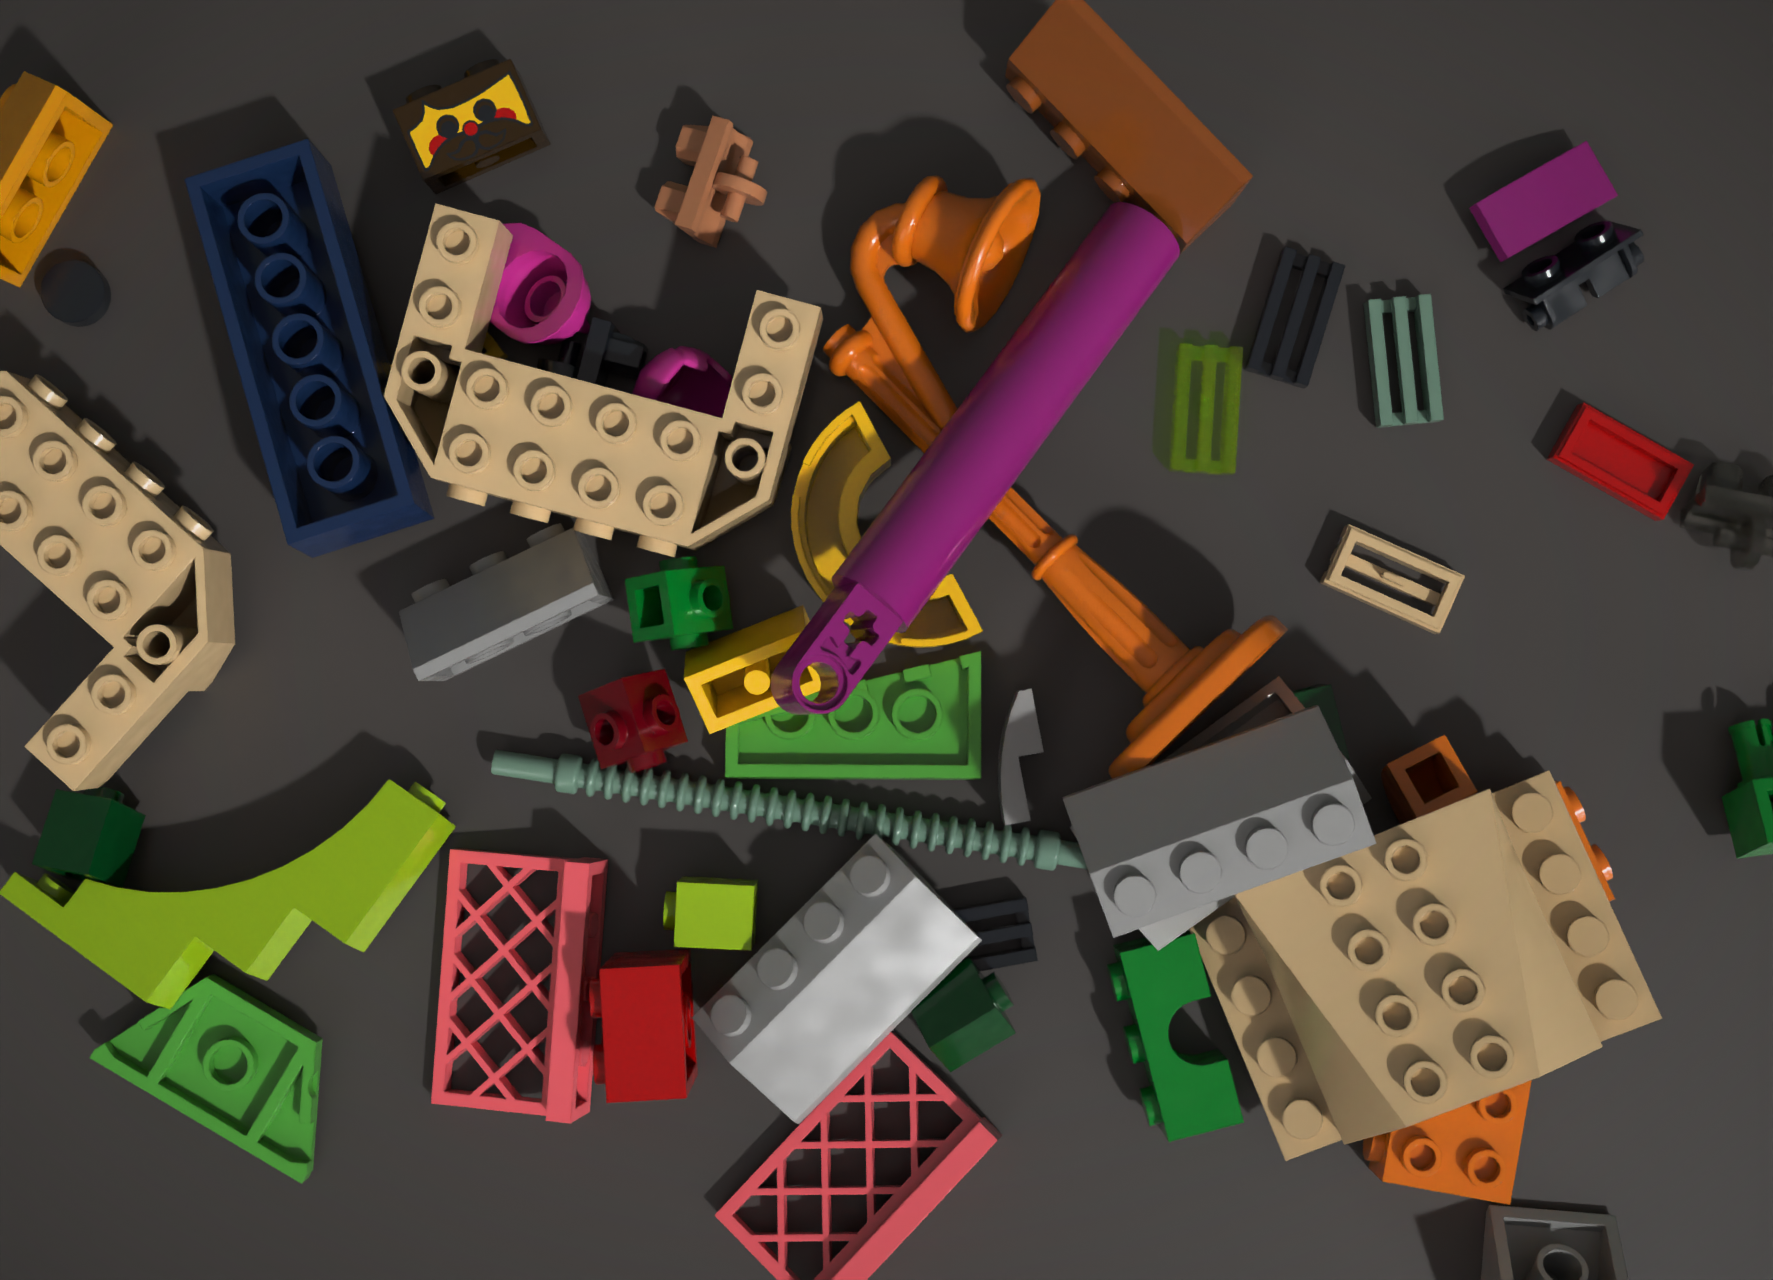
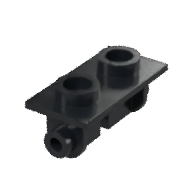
[1503,221,1644,331]

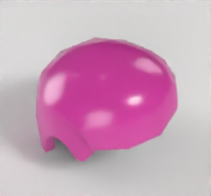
[632,346,733,418]

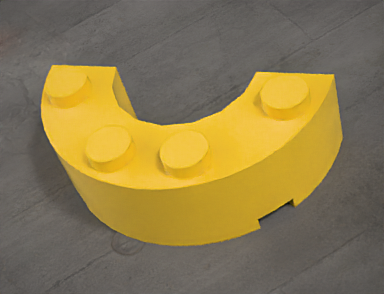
[791,401,983,648]

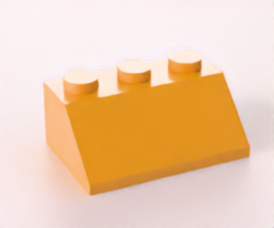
[0,71,113,288]

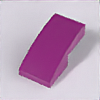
[1469,141,1618,263]

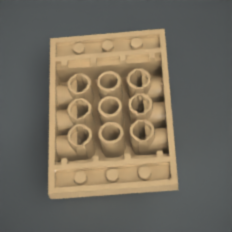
[1190,770,1662,1161]

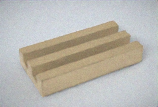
[1320,524,1465,634]

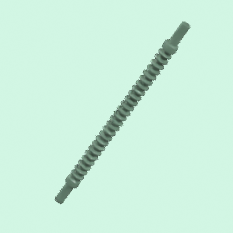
[491,749,1088,871]

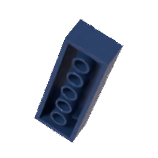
[184,139,435,558]

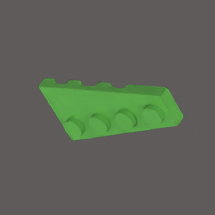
[725,651,981,780]

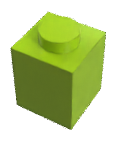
[663,876,758,951]

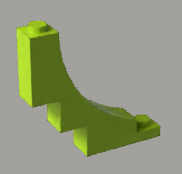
[0,779,456,1010]

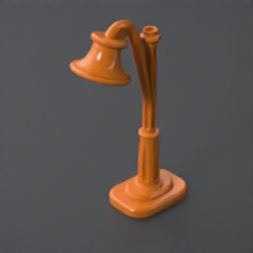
[823,175,1288,779]

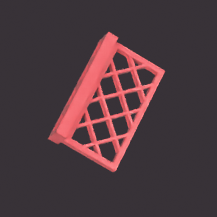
[431,848,609,1124]
[714,1030,1002,1280]

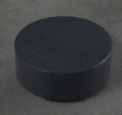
[40,260,111,327]

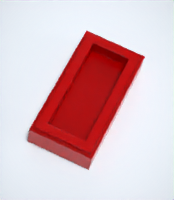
[1546,403,1694,521]

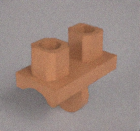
[655,115,768,248]

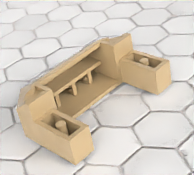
[384,203,823,557]
[0,371,235,791]

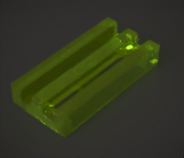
[1169,343,1243,475]

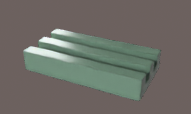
[1363,294,1444,428]

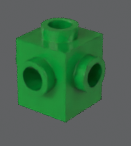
[625,556,733,651]

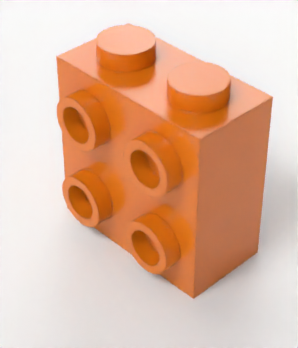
[1363,1080,1532,1205]

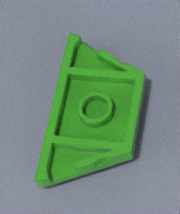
[89,974,323,1184]

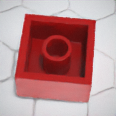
[589,948,698,1103]

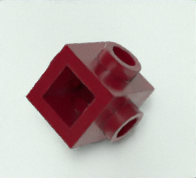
[578,669,688,774]

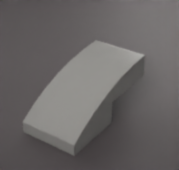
[997,688,1044,825]

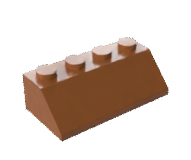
[1005,0,1253,254]

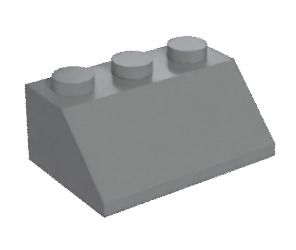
[399,523,615,681]

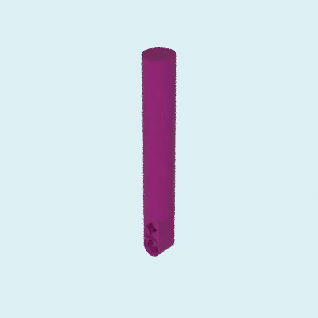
[770,202,1180,715]

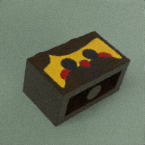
[393,59,551,194]

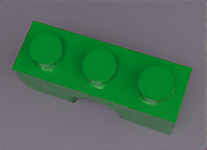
[1107,929,1244,1142]

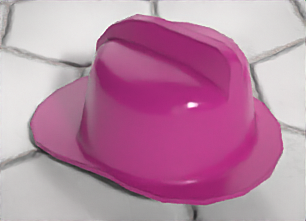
[490,223,592,345]

